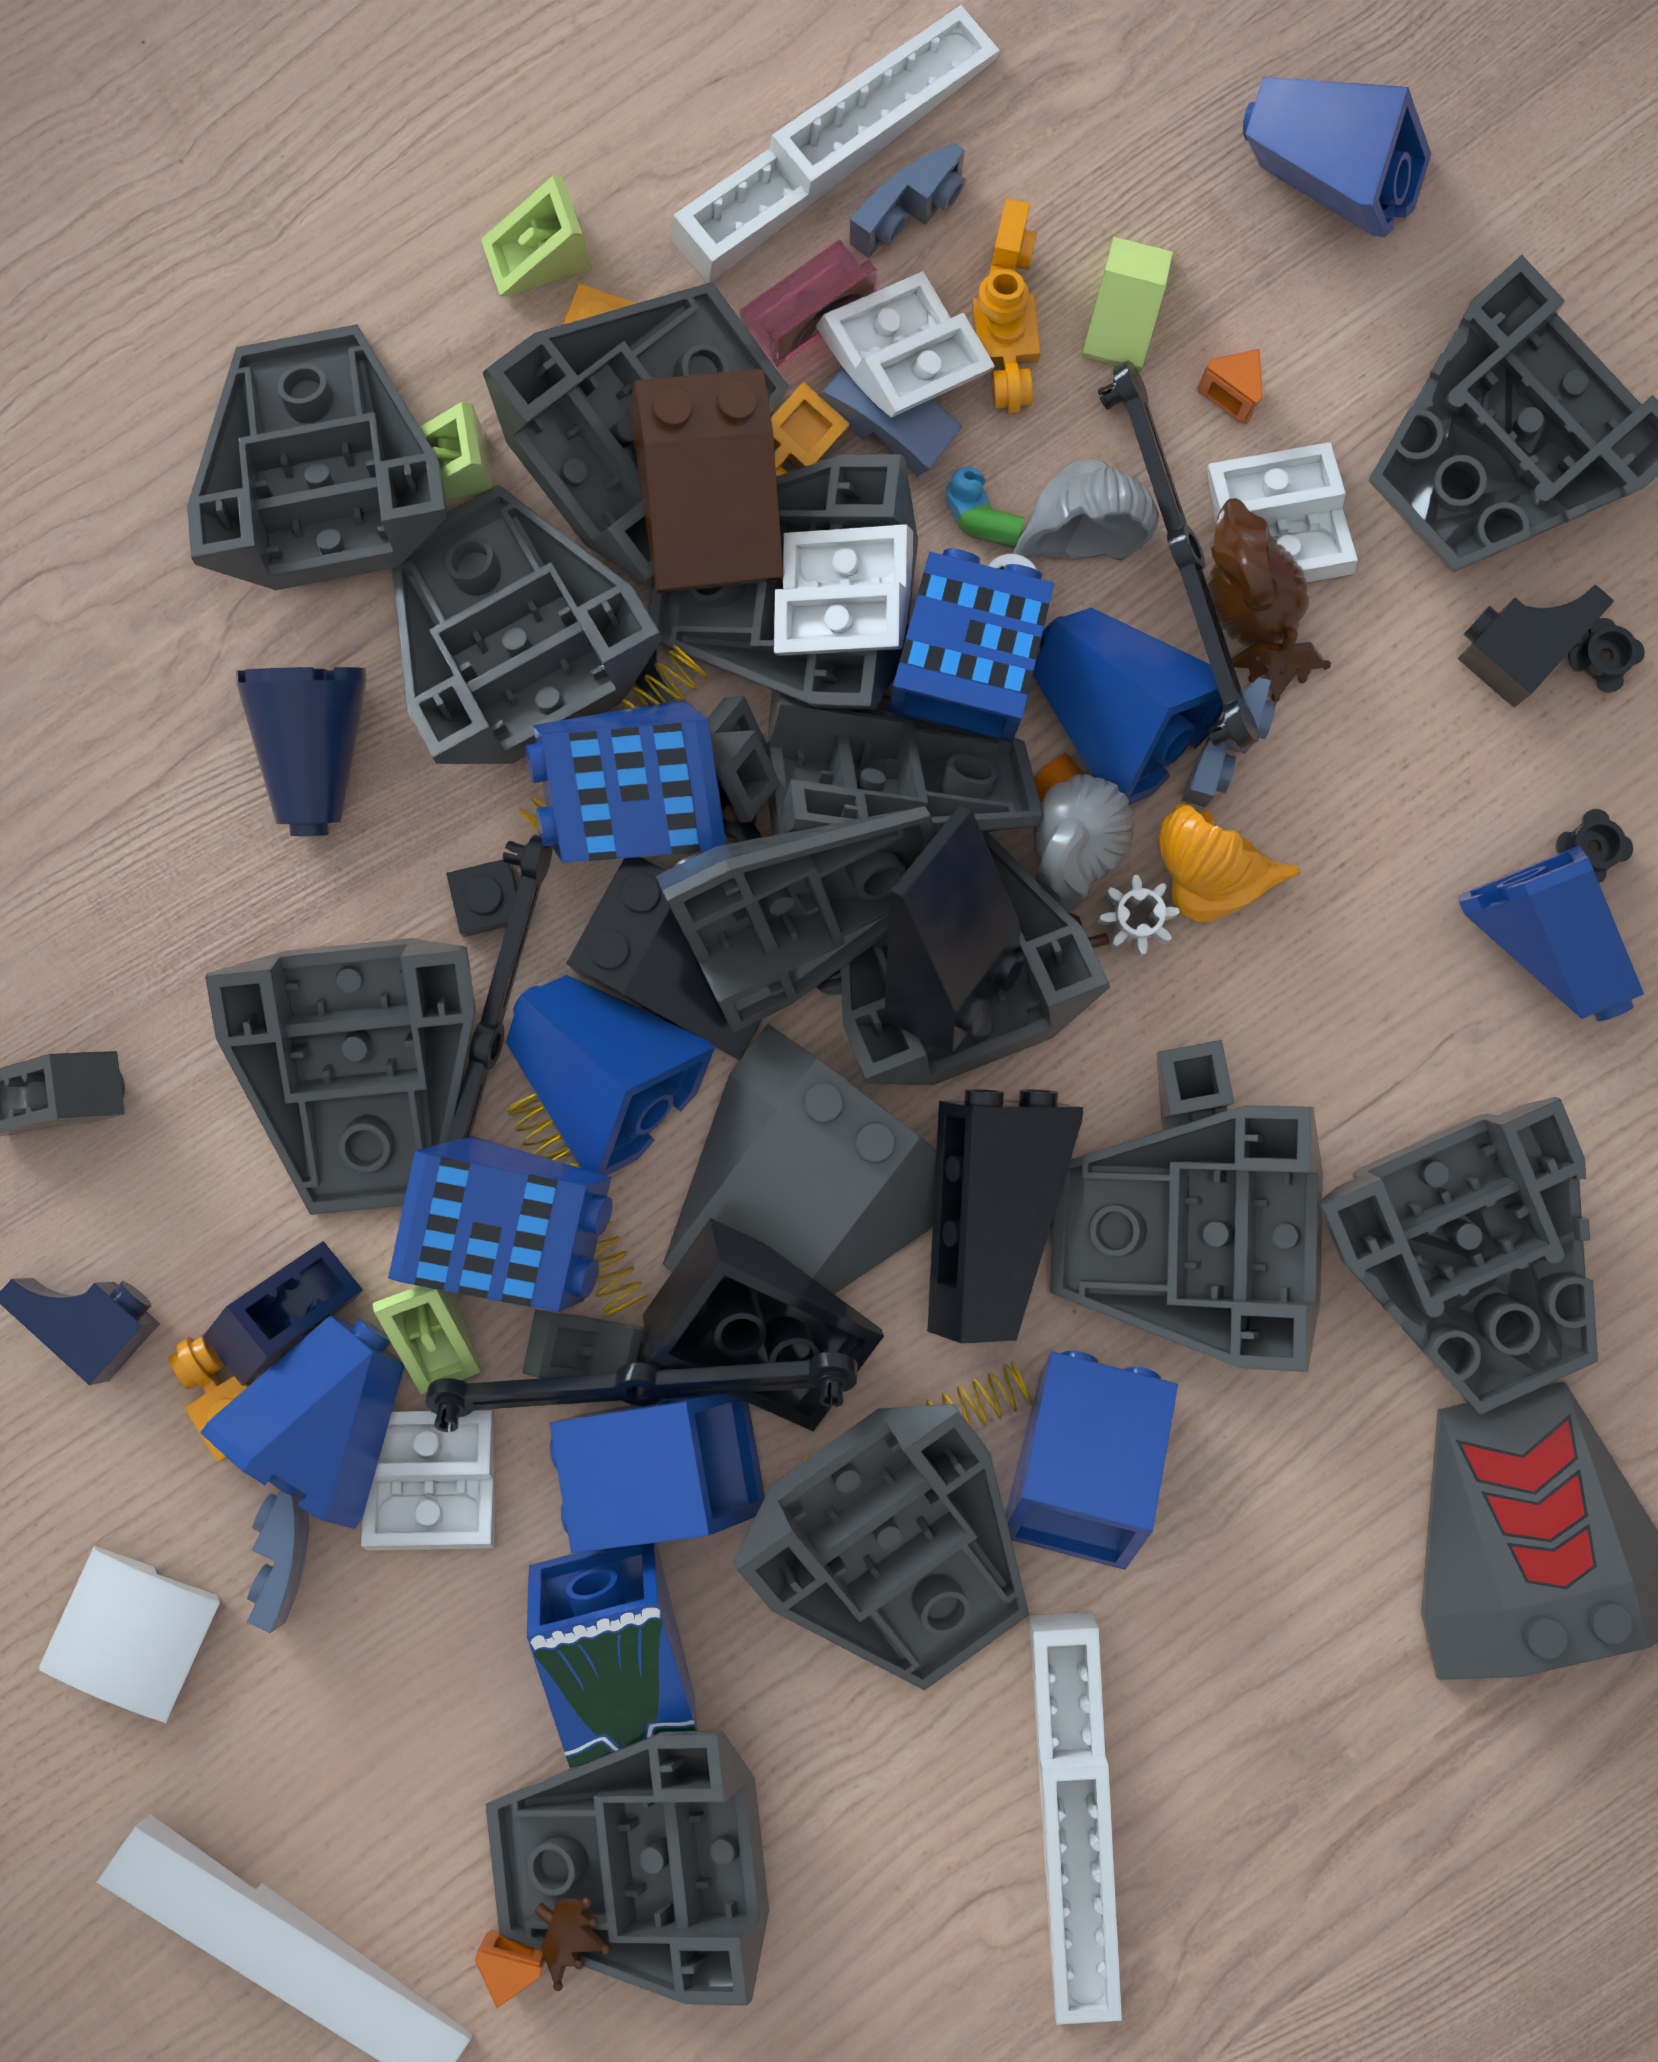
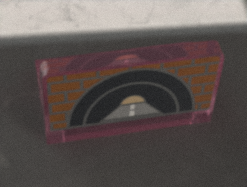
[740,239,877,367]

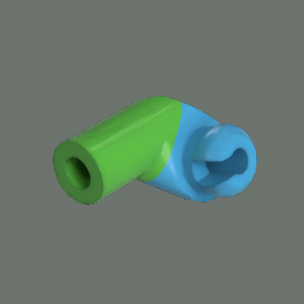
[946,467,1024,548]

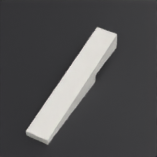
[670,5,1000,283]
[1029,1612,1122,2025]
[96,1814,473,2062]

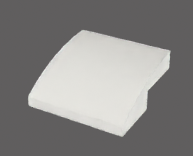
[816,271,995,418]
[1207,442,1358,583]
[774,524,913,656]
[361,1410,495,1551]
[39,1546,220,1723]

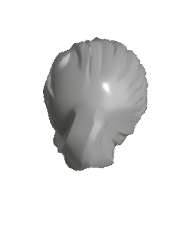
[1013,459,1159,561]
[1034,774,1134,912]

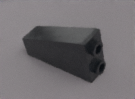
[927,1089,1083,1344]

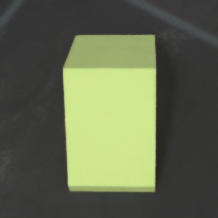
[481,175,591,297]
[1081,237,1173,372]
[419,402,493,500]
[373,1286,481,1395]

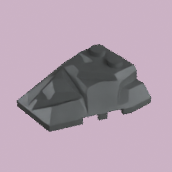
[1368,255,1658,573]
[1318,1097,1598,1415]

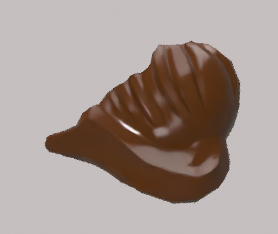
[1208,498,1309,646]

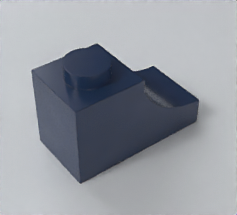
[203,1241,363,1386]
[0,1278,160,1385]

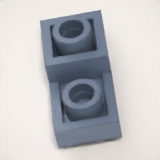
[850,143,966,258]
[818,366,962,477]
[1181,677,1276,807]
[247,1490,309,1633]

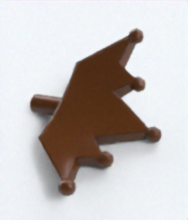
[1231,629,1331,702]
[535,1897,611,1991]

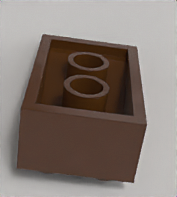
[629,369,783,593]

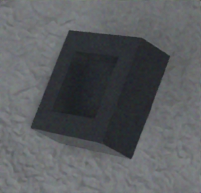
[446,859,517,937]

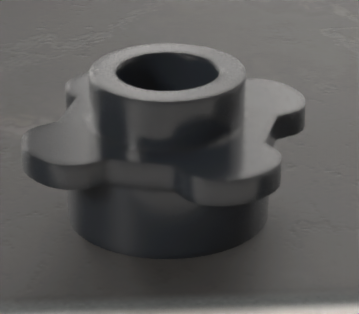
[1568,618,1645,693]
[1556,809,1633,883]

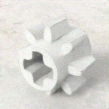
[1097,875,1180,957]

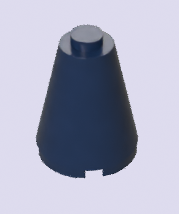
[236,667,367,836]

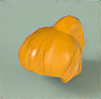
[1158,803,1301,922]

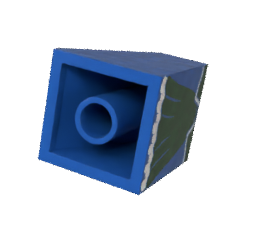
[527,1543,697,1768]

